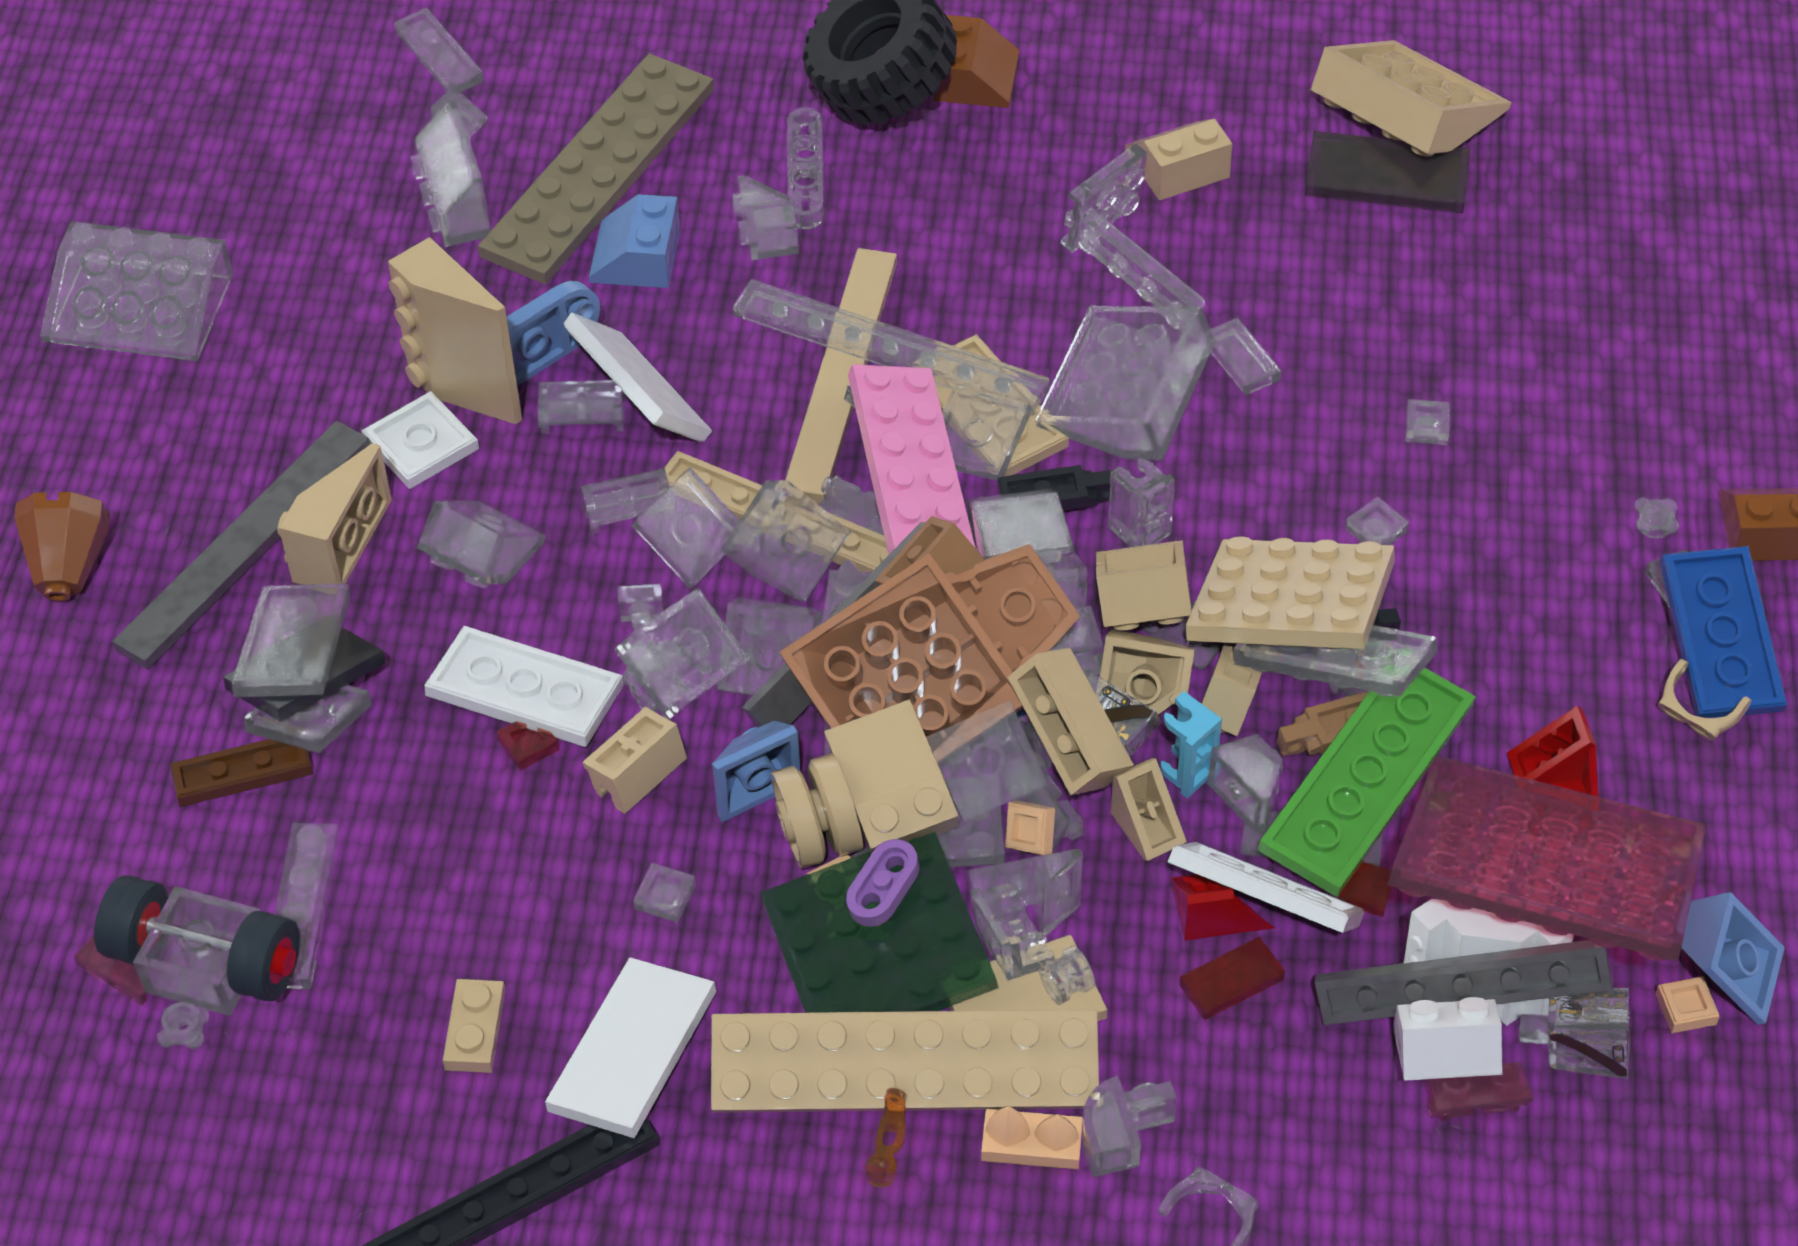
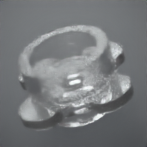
[1634,497,1679,538]
[157,1002,210,1049]

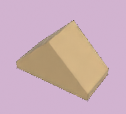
[1111,758,1187,861]

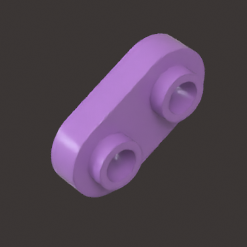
[846,839,920,927]

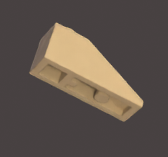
[1201,643,1271,736]

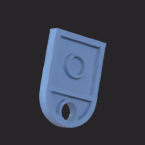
[506,281,600,387]

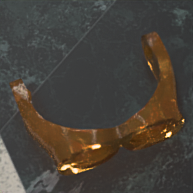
[865,1088,906,1187]

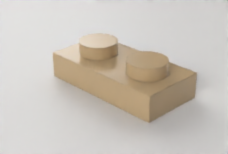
[443,979,506,1073]

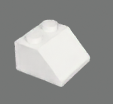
[1393,997,1502,1080]

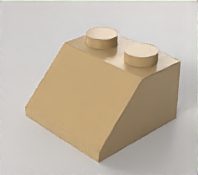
[1125,118,1232,201]

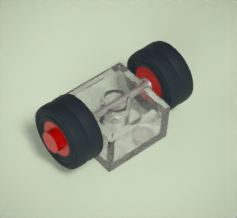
[94,875,300,1016]

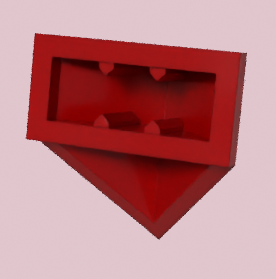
[1507,706,1600,819]
[1171,874,1275,941]

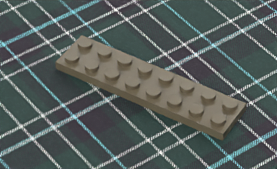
[478,53,715,285]

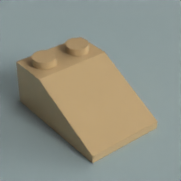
[278,443,392,595]
[824,699,959,854]

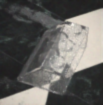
[410,100,490,247]

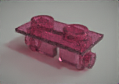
[1426,1062,1534,1121]

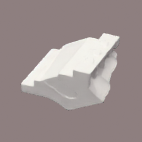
[1404,885,1574,1030]

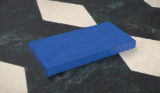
[1659,546,1787,718]

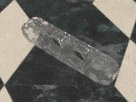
[787,107,824,229]

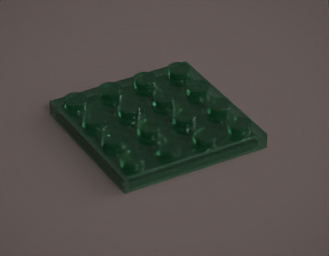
[760,832,999,1013]

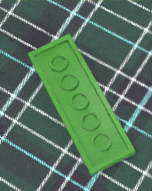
[1258,653,1476,897]

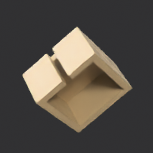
[1096,540,1192,630]

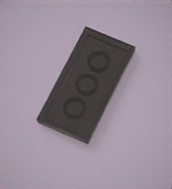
[1305,131,1471,213]

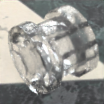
[1038,946,1095,1005]

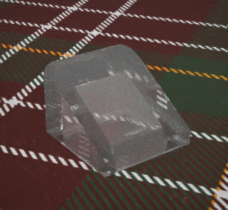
[430,87,487,143]

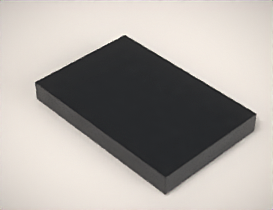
[223,620,385,722]

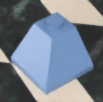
[712,721,800,822]
[1674,892,1785,1025]

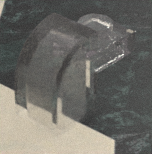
[1082,1076,1177,1178]

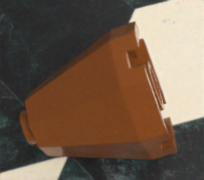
[15,492,110,601]

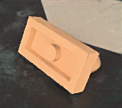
[981,1105,1083,1170]

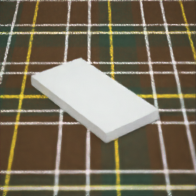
[563,312,712,442]
[424,626,624,747]
[1168,842,1365,933]
[545,958,716,1138]

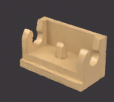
[582,707,687,814]

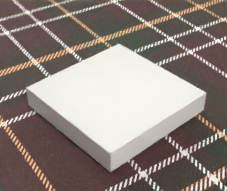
[361,391,479,489]

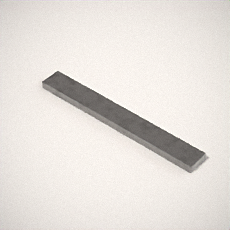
[112,421,370,670]

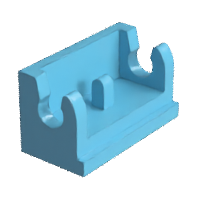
[1160,691,1222,799]

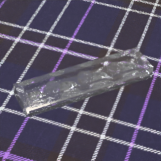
[274,822,340,989]

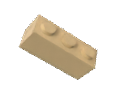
[1008,648,1134,795]

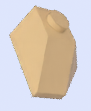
[1097,630,1195,731]

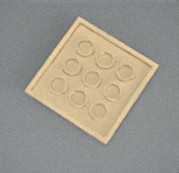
[1186,537,1395,649]

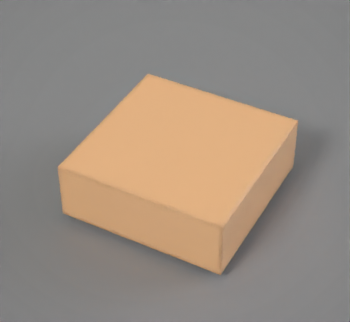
[1005,800,1055,855]
[1655,976,1720,1034]

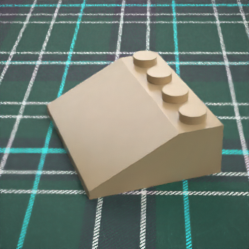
[1311,40,1512,157]
[388,237,522,424]

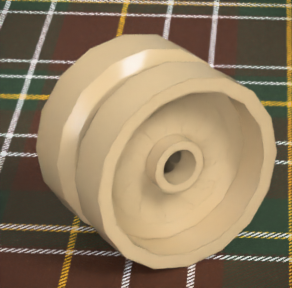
[771,753,863,869]

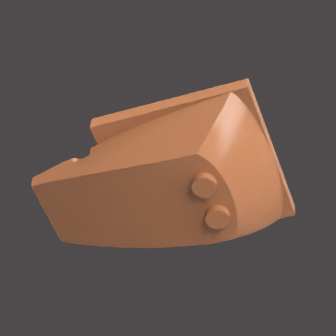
[779,544,1080,765]

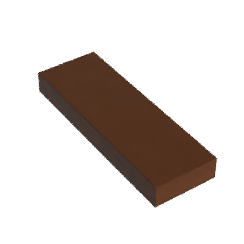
[170,731,313,807]

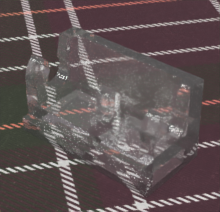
[538,380,625,434]
[1108,458,1175,547]
[581,468,675,535]
[970,884,1056,981]

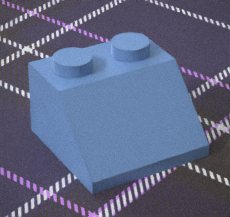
[589,194,680,288]

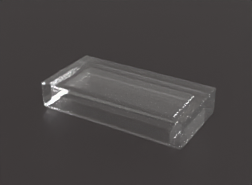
[1202,317,1282,395]

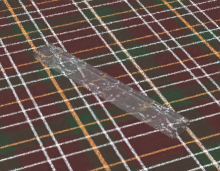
[733,279,1050,416]

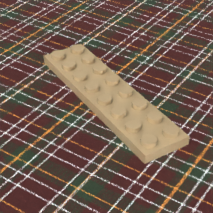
[711,1009,1099,1113]

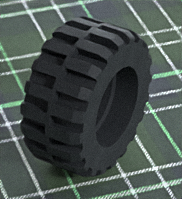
[803,0,957,125]

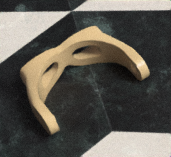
[1658,659,1752,741]

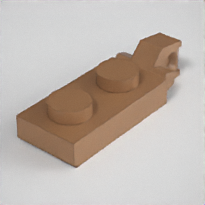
[1276,691,1369,756]

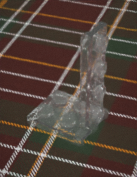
[1061,143,1205,336]

